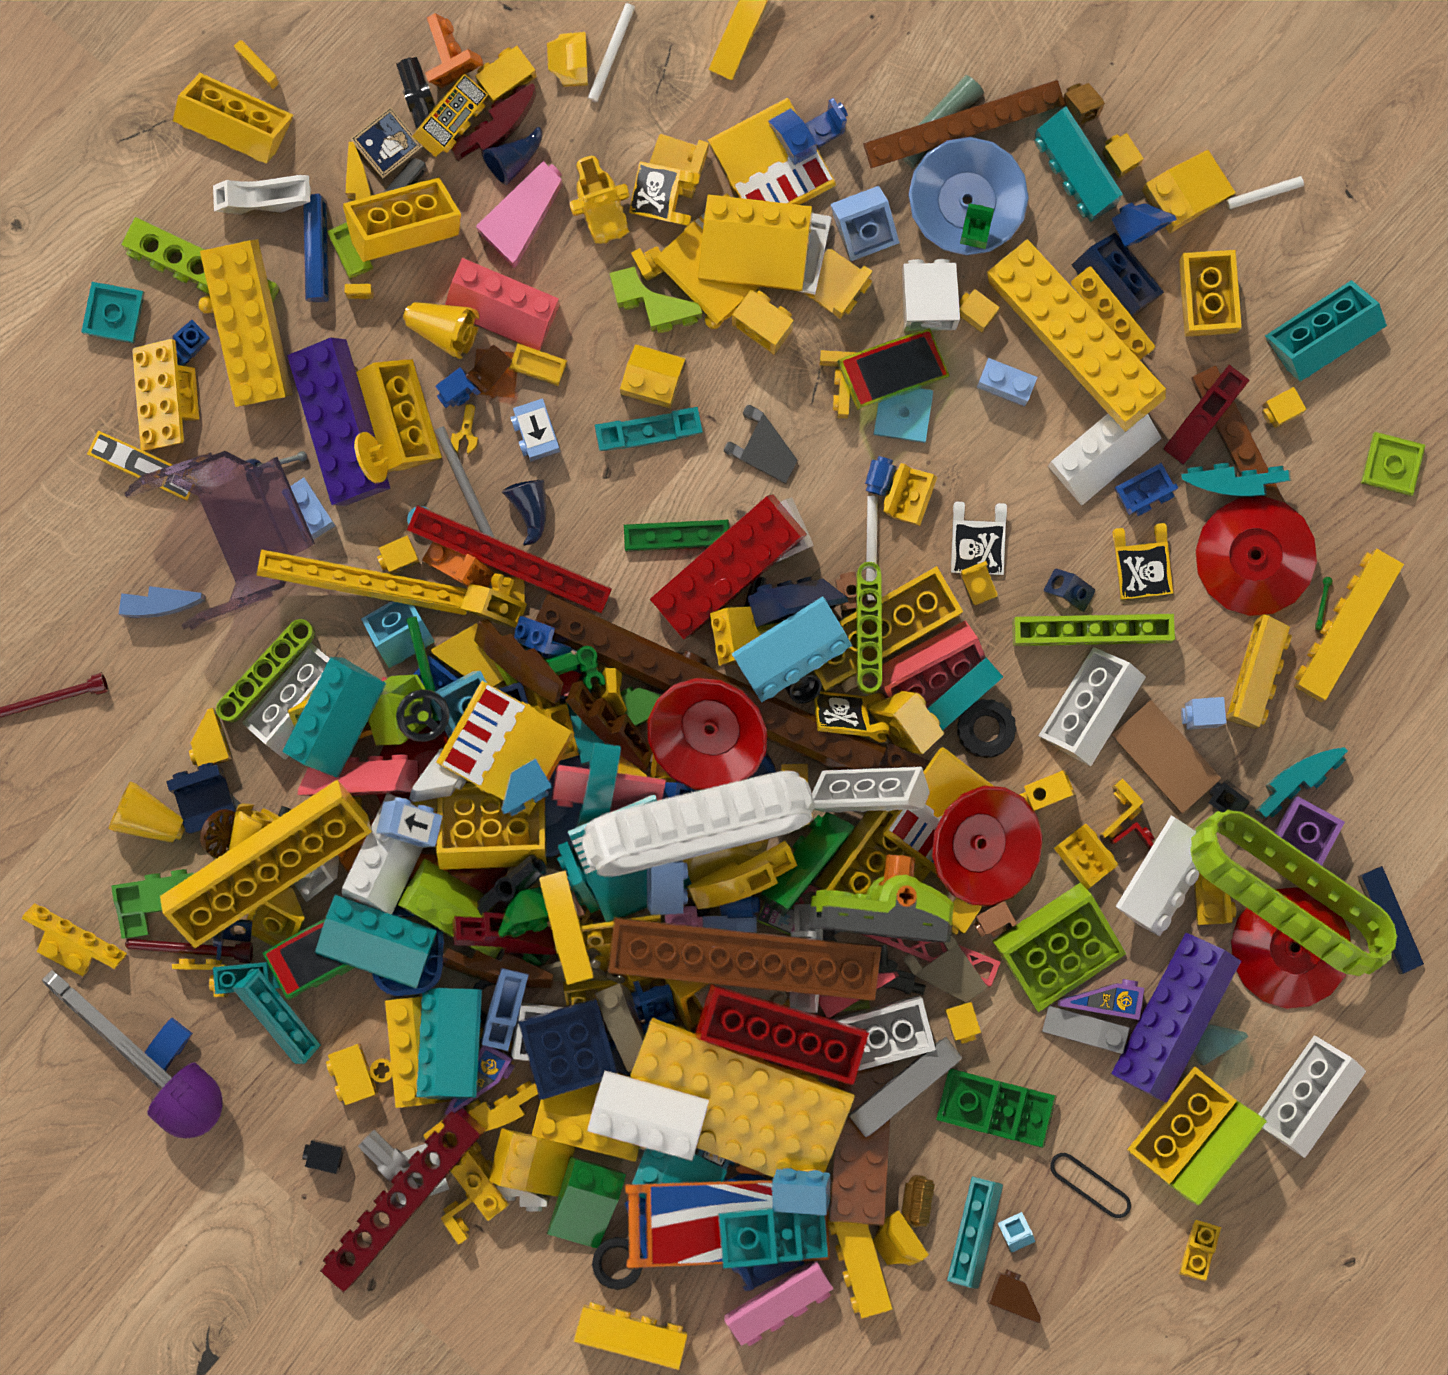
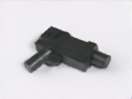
[878,945,926,995]

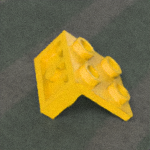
[650,134,709,199]

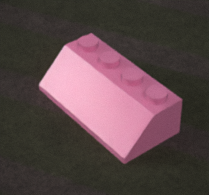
[724,1260,833,1346]

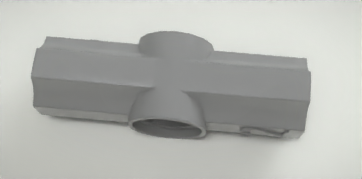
[358,1129,423,1185]

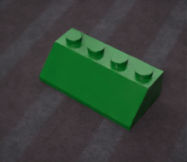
[759,812,854,917]

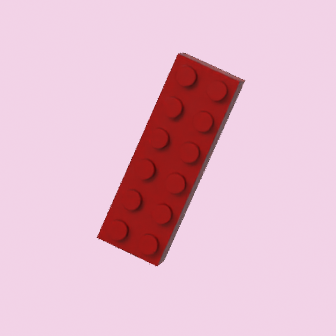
[650,494,807,640]
[695,984,869,1085]

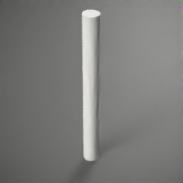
[588,3,635,102]
[866,496,878,601]

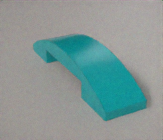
[594,407,703,451]
[927,657,1004,731]
[577,743,621,827]

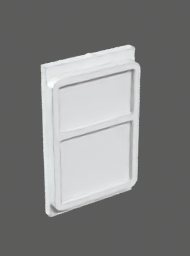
[799,213,832,295]

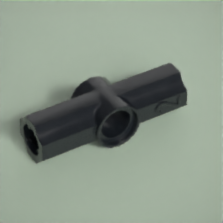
[396,57,435,129]
[477,855,546,915]

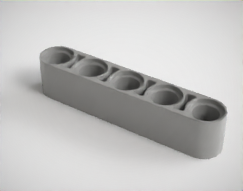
[849,1037,962,1137]

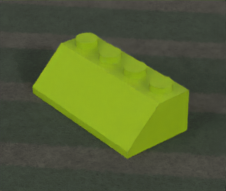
[397,859,507,959]

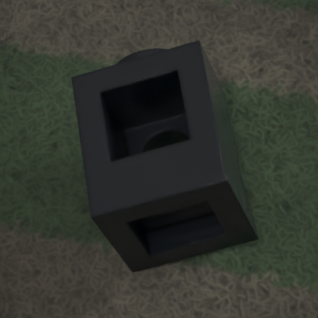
[1208,780,1253,813]

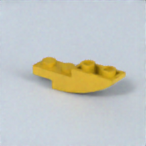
[687,841,797,909]
[465,1080,538,1131]

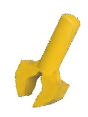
[451,404,479,454]

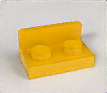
[1194,873,1236,925]

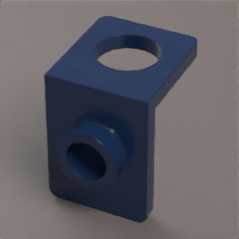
[1044,568,1095,612]
[213,919,252,961]

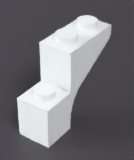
[213,175,311,215]

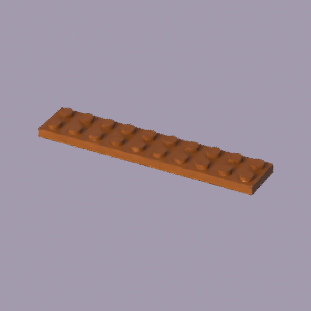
[608,917,881,1001]

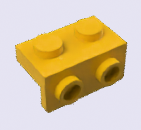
[883,463,938,526]
[1054,824,1118,889]

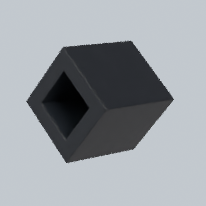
[302,1139,345,1174]

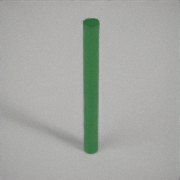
[406,616,439,721]

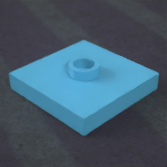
[874,387,934,443]

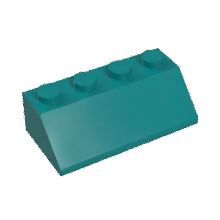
[1034,107,1123,222]
[1265,280,1387,382]
[282,657,387,778]
[315,895,437,989]
[417,988,482,1100]

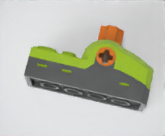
[808,855,954,942]

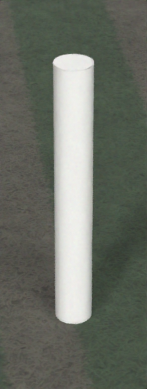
[1226,176,1304,209]

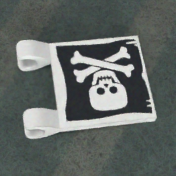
[951,502,1007,575]

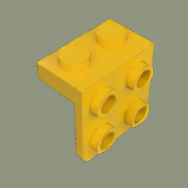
[803,249,873,319]

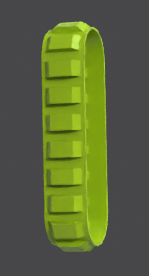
[1190,810,1397,976]

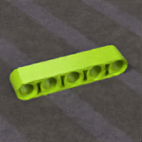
[856,561,882,694]
[216,619,315,723]

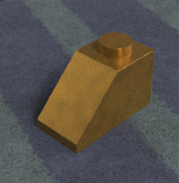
[1063,83,1105,126]

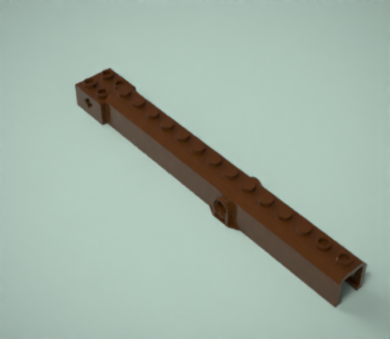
[535,594,930,772]

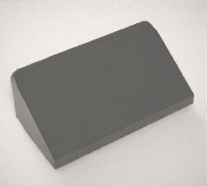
[384,158,427,192]

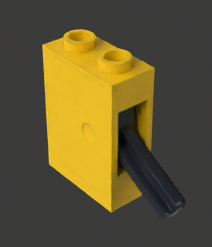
[710,576,780,666]

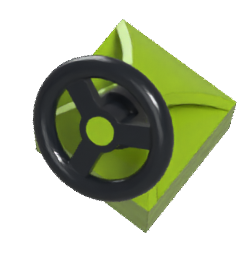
[368,674,449,745]

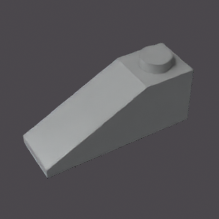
[1042,1006,1129,1054]

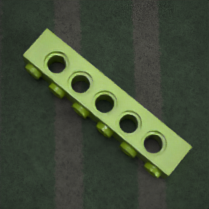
[121,217,280,302]
[1012,614,1175,646]

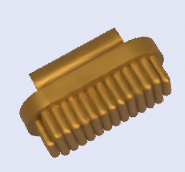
[901,1175,935,1228]

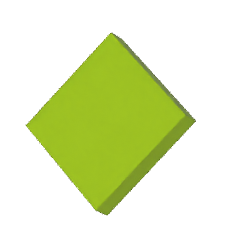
[1361,432,1425,496]

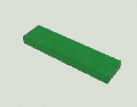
[624,519,729,552]

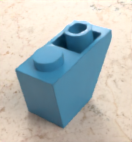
[501,759,552,816]

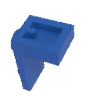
[805,98,848,148]

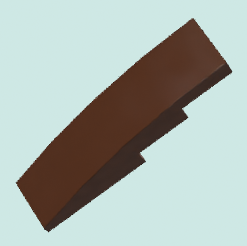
[474,619,564,703]
[566,681,653,770]
[443,948,554,988]

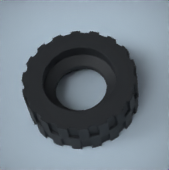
[957,699,1017,758]

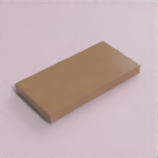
[1111,700,1222,814]

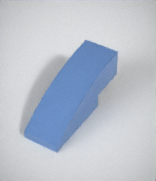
[119,586,206,618]
[481,968,528,1051]

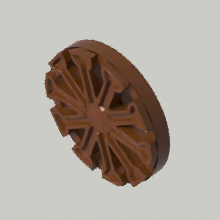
[200,809,236,858]

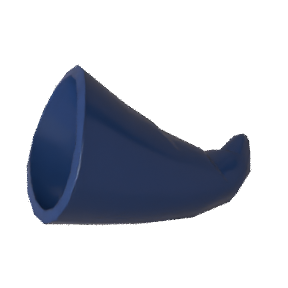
[482,127,543,186]
[502,479,546,546]

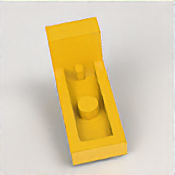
[819,350,862,419]

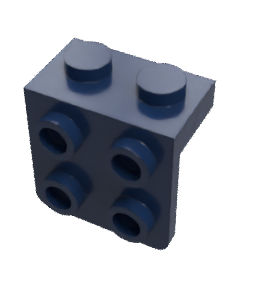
[166,763,236,834]

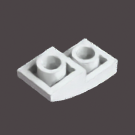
[495,1184,548,1212]

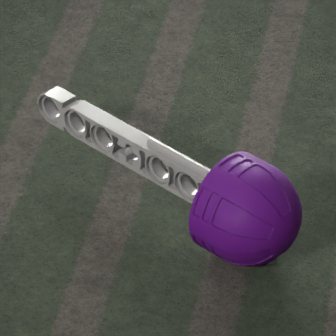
[42,970,223,1138]

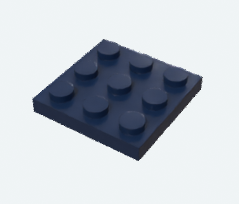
[518,998,617,1100]

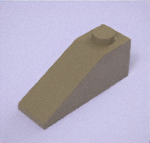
[595,983,645,1072]

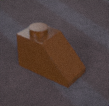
[987,1269,1041,1324]

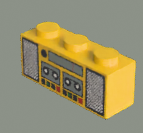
[412,74,488,157]

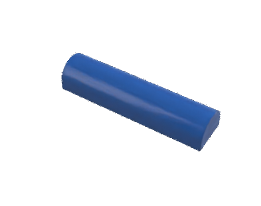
[303,194,329,303]

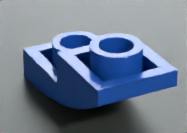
[172,320,210,366]
[144,1017,193,1072]

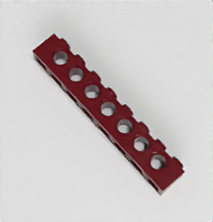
[320,1108,487,1293]

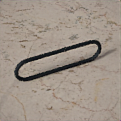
[1050,1153,1131,1218]

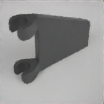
[723,405,798,484]

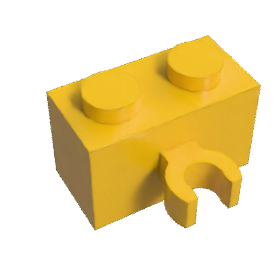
[461,573,527,628]

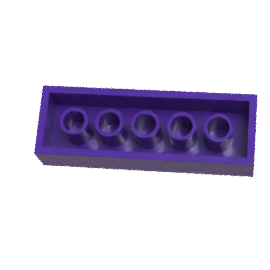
[287,337,391,506]
[1111,933,1241,1103]

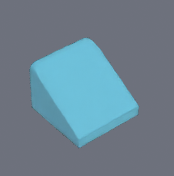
[998,1212,1035,1252]

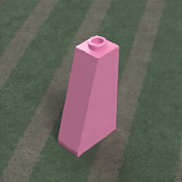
[476,161,563,268]

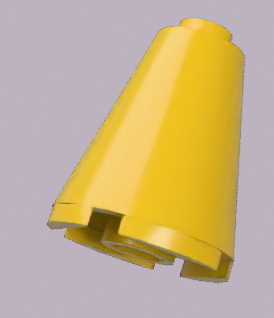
[403,302,479,359]
[108,781,185,843]
[229,803,280,850]

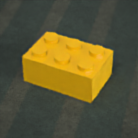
[1179,250,1242,337]

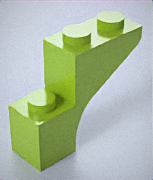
[609,266,702,333]

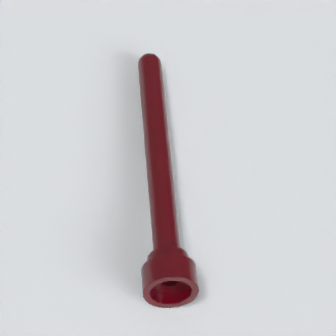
[0,672,108,718]
[125,939,253,964]

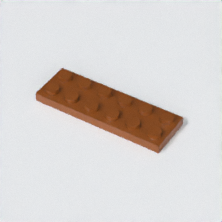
[830,1063,894,1226]

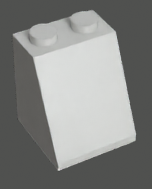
[902,259,960,331]

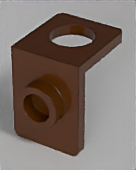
[466,345,512,392]

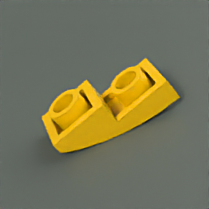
[1179,1220,1221,1282]

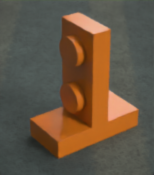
[425,13,484,88]
[422,542,494,588]

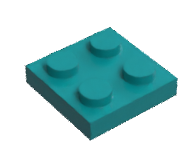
[81,282,145,344]
[558,842,600,913]

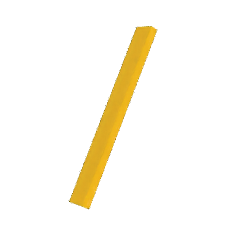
[256,549,467,615]

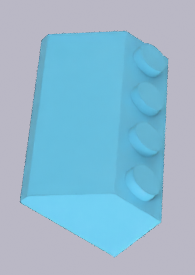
[732,597,852,702]

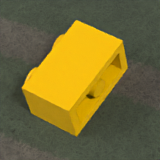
[475,45,537,104]
[326,1043,378,1105]

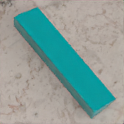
[232,969,321,1064]
[947,1176,1003,1289]

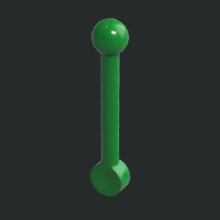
[1315,577,1333,630]

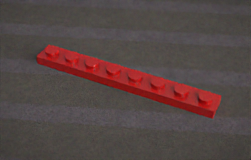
[407,505,612,614]

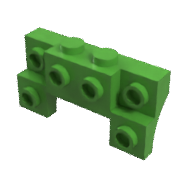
[111,869,196,939]

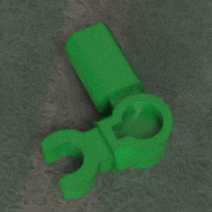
[545,646,605,690]

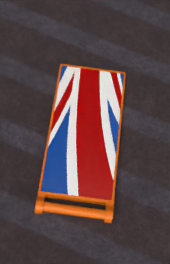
[625,1180,830,1268]

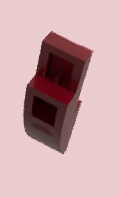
[451,83,537,162]
[1163,364,1250,465]
[452,912,557,955]

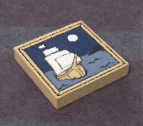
[350,107,424,181]

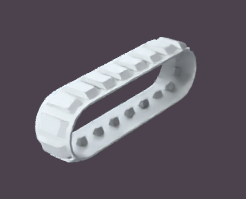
[582,771,815,876]

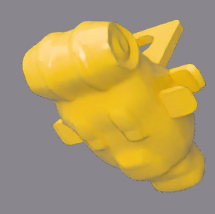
[570,156,630,244]

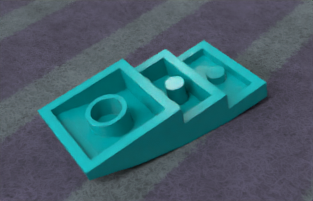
[718,1207,828,1268]

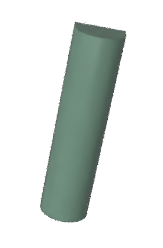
[902,75,984,169]

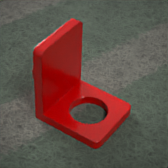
[1110,822,1155,850]

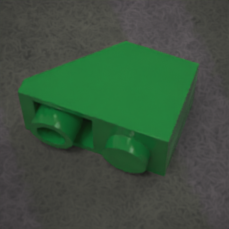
[498,887,550,937]

